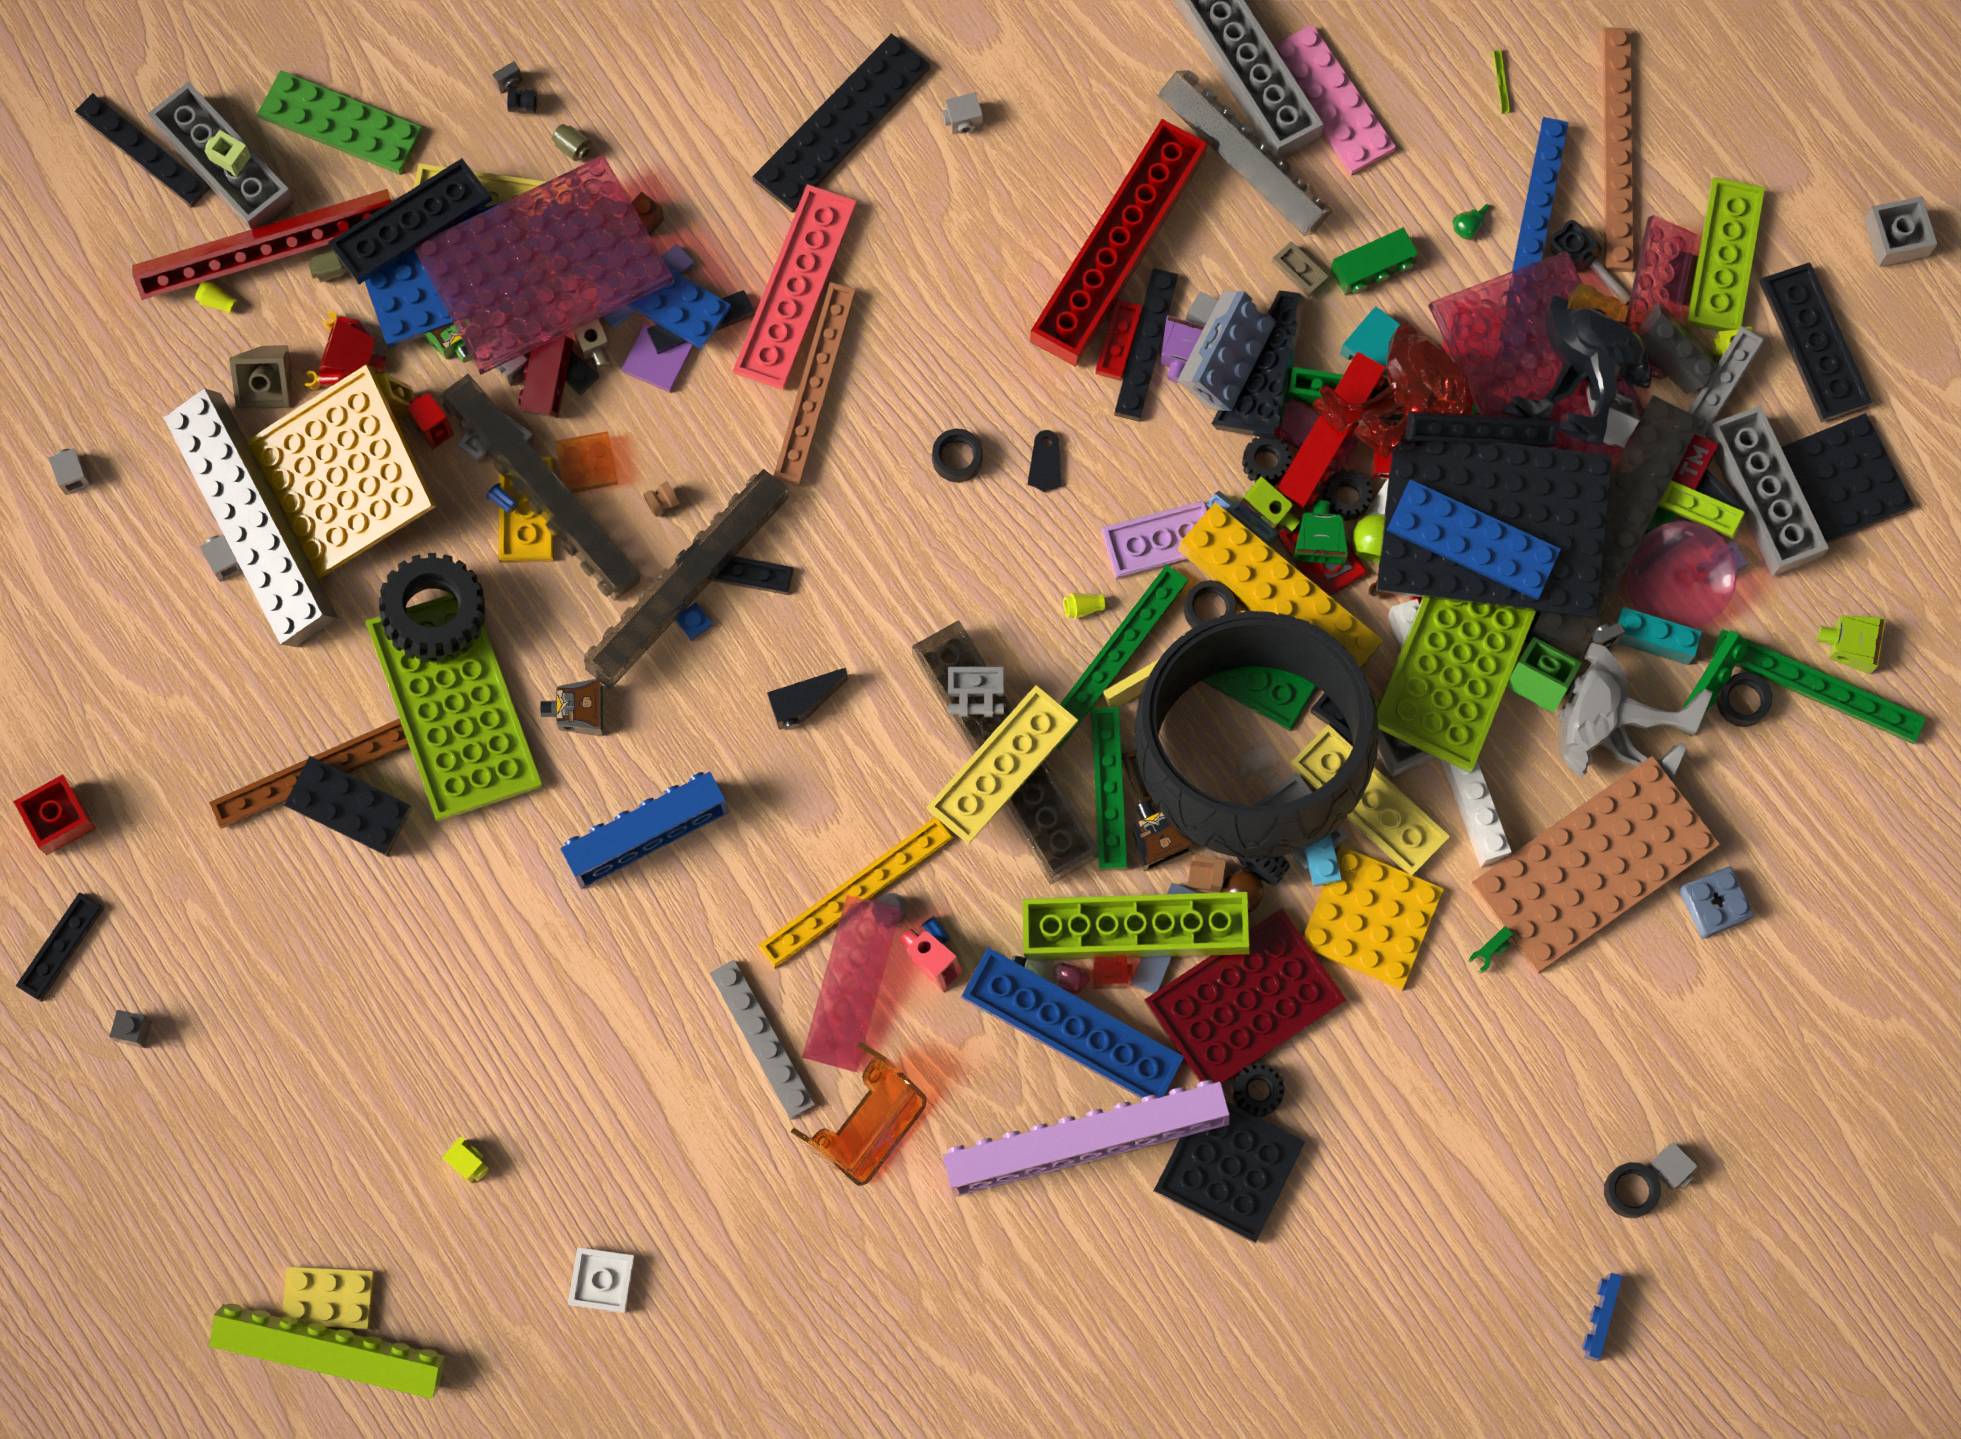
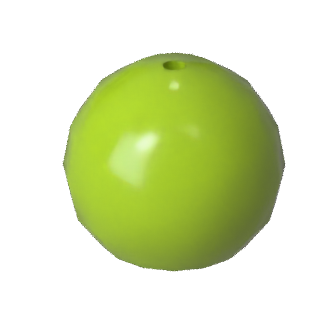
[1351,513,1385,564]

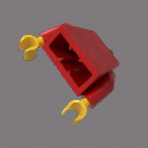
[305,310,386,390]

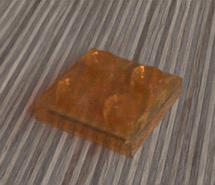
[555,431,618,494]

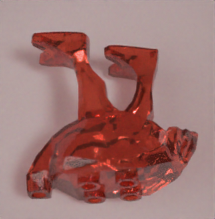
[1313,322,1473,458]

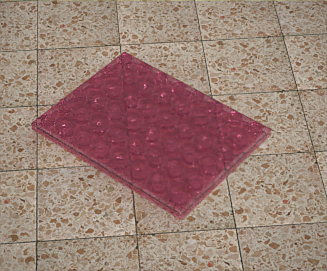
[414,155,674,375]
[1428,251,1659,460]

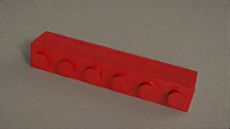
[1276,351,1386,510]

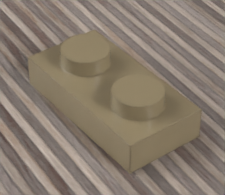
[1272,241,1329,297]

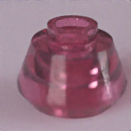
[1053,962,1090,994]

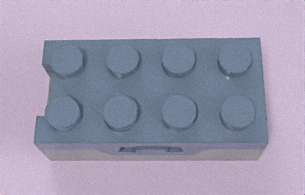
[1177,291,1277,411]

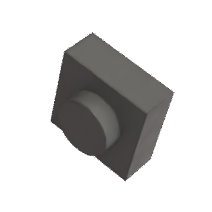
[492,61,523,93]

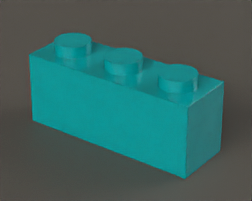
[1614,607,1702,665]

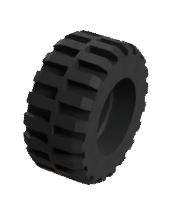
[379,553,485,663]

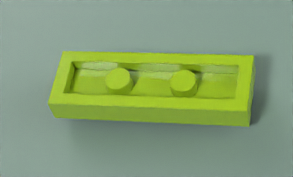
[1658,480,1745,538]

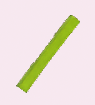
[1492,48,1510,114]

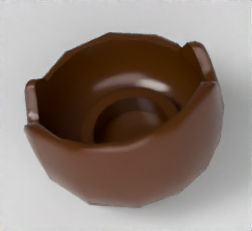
[1222,870,1264,912]

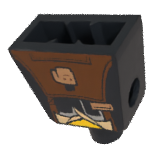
[1132,800,1193,871]

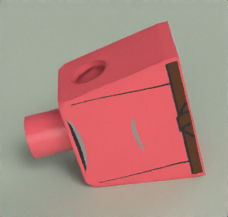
[901,929,963,992]

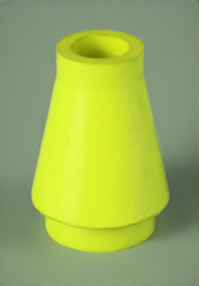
[195,281,237,314]
[1063,593,1105,620]

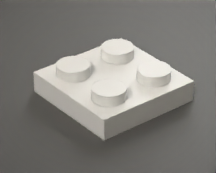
[568,1247,635,1314]

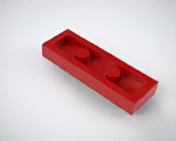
[1095,299,1142,381]

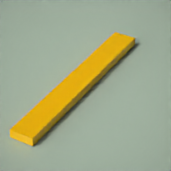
[758,817,953,969]

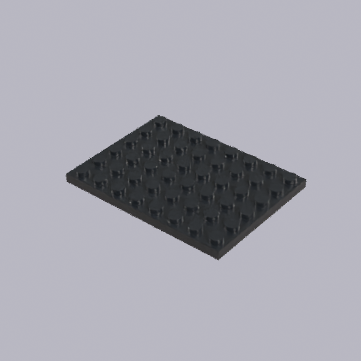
[1376,429,1613,618]

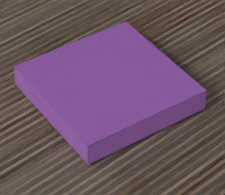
[622,324,693,393]

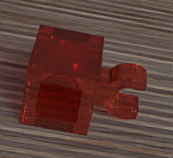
[1092,956,1133,989]

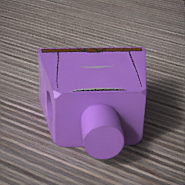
[1161,315,1205,383]

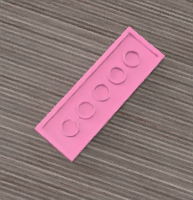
[1273,24,1396,176]

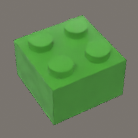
[1506,637,1582,713]

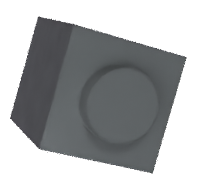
[109,1010,152,1048]

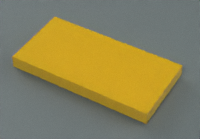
[498,457,554,563]

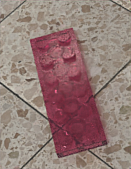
[1625,215,1697,380]
[802,895,901,1072]

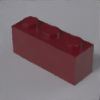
[518,330,574,418]

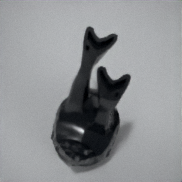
[1501,295,1652,446]

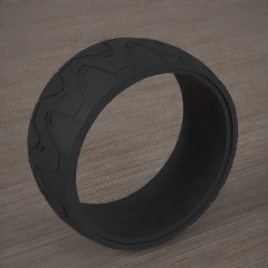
[1134,611,1379,859]

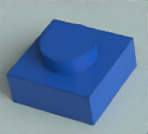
[674,602,713,641]

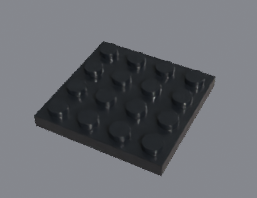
[1781,413,1914,544]
[1153,1101,1306,1244]

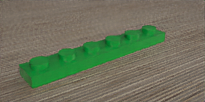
[1091,707,1127,871]

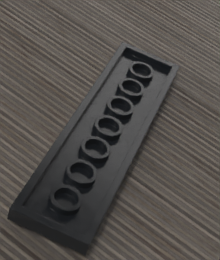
[752,33,930,213]

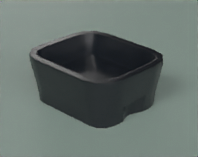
[1549,220,1601,273]

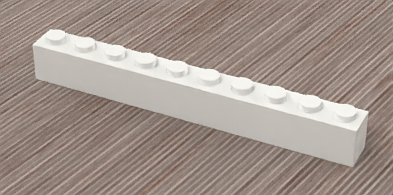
[1388,599,1511,868]

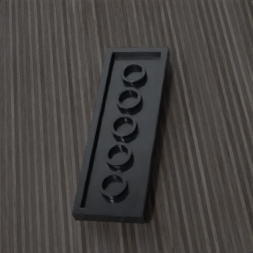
[328,158,492,285]
[1759,262,1873,423]

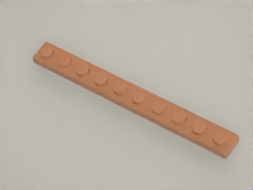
[1603,27,1633,272]

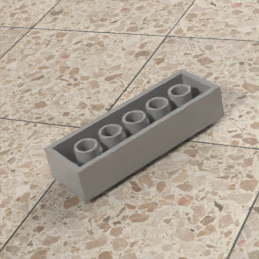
[148,81,295,230]
[1705,405,1829,577]

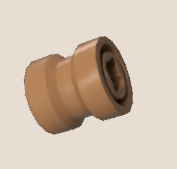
[643,481,680,517]

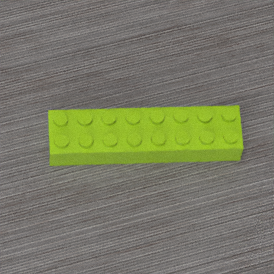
[1023,892,1249,961]

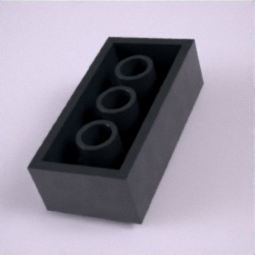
[284,756,413,857]

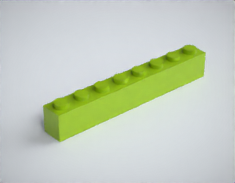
[209,1304,446,1399]

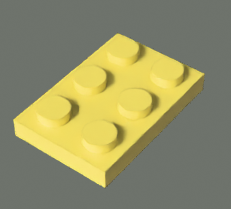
[282,1267,375,1330]

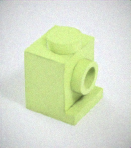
[205,130,251,177]

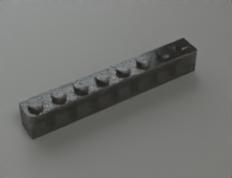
[1157,70,1333,236]

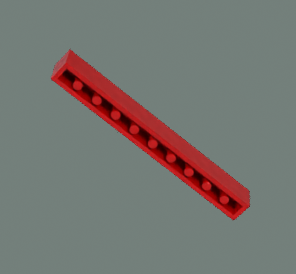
[132,189,392,300]

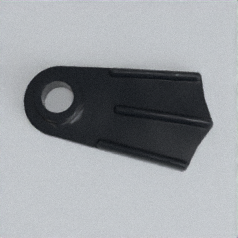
[1028,430,1061,492]

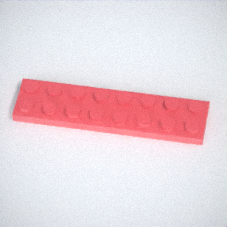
[733,185,857,391]

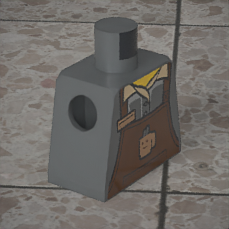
[540,679,603,736]

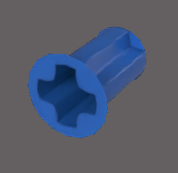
[486,483,519,514]
[919,914,951,945]

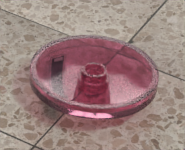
[1625,521,1737,628]

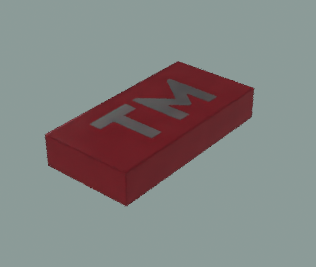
[1669,434,1719,491]

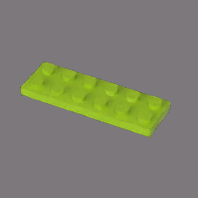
[1686,177,1765,331]

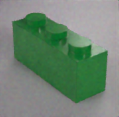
[1331,227,1418,295]

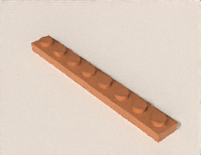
[773,282,856,486]

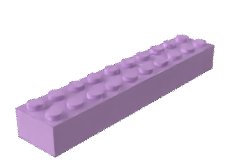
[942,1080,1229,1197]

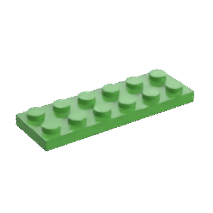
[257,70,423,175]

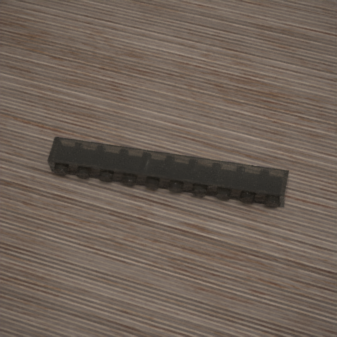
[442,374,641,601]
[584,468,789,690]

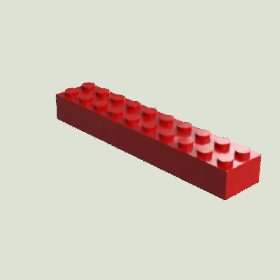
[1030,119,1208,367]

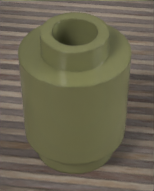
[551,124,591,161]
[308,251,347,283]

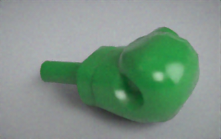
[1452,204,1490,240]

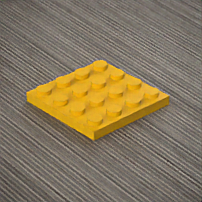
[1303,846,1444,991]

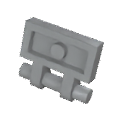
[948,667,1004,717]

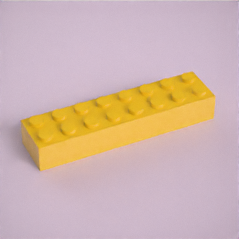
[1178,502,1383,668]

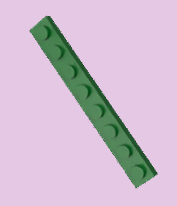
[1056,564,1188,750]
[1710,629,1926,744]

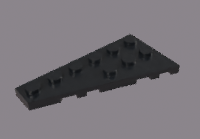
[1211,290,1305,440]

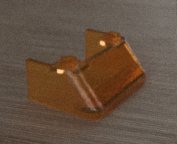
[791,1042,927,1186]

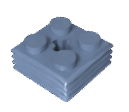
[1679,866,1755,939]

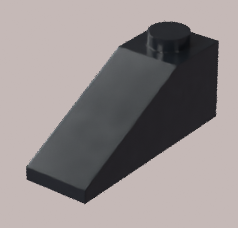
[767,667,848,730]

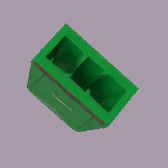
[1293,500,1347,565]

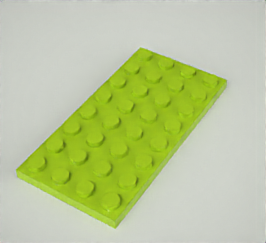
[365,594,542,822]
[1376,597,1536,773]

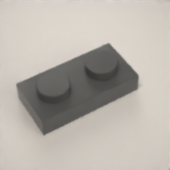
[1583,622,1625,655]

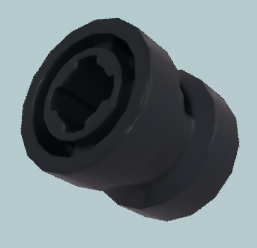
[507,86,537,114]

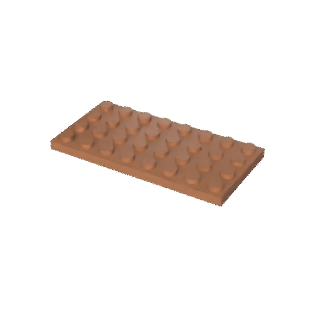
[1472,756,1720,973]

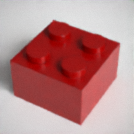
[13,774,96,856]

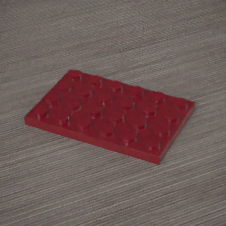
[1144,909,1346,1085]

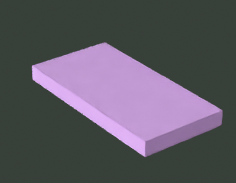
[1101,500,1208,580]

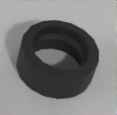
[932,428,983,483]
[1184,580,1236,628]
[1717,672,1773,727]
[1604,1162,1661,1218]

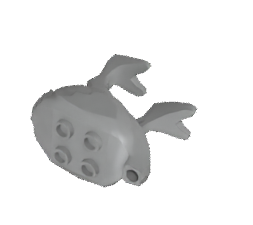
[1557,643,1712,781]

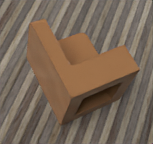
[1188,855,1226,893]

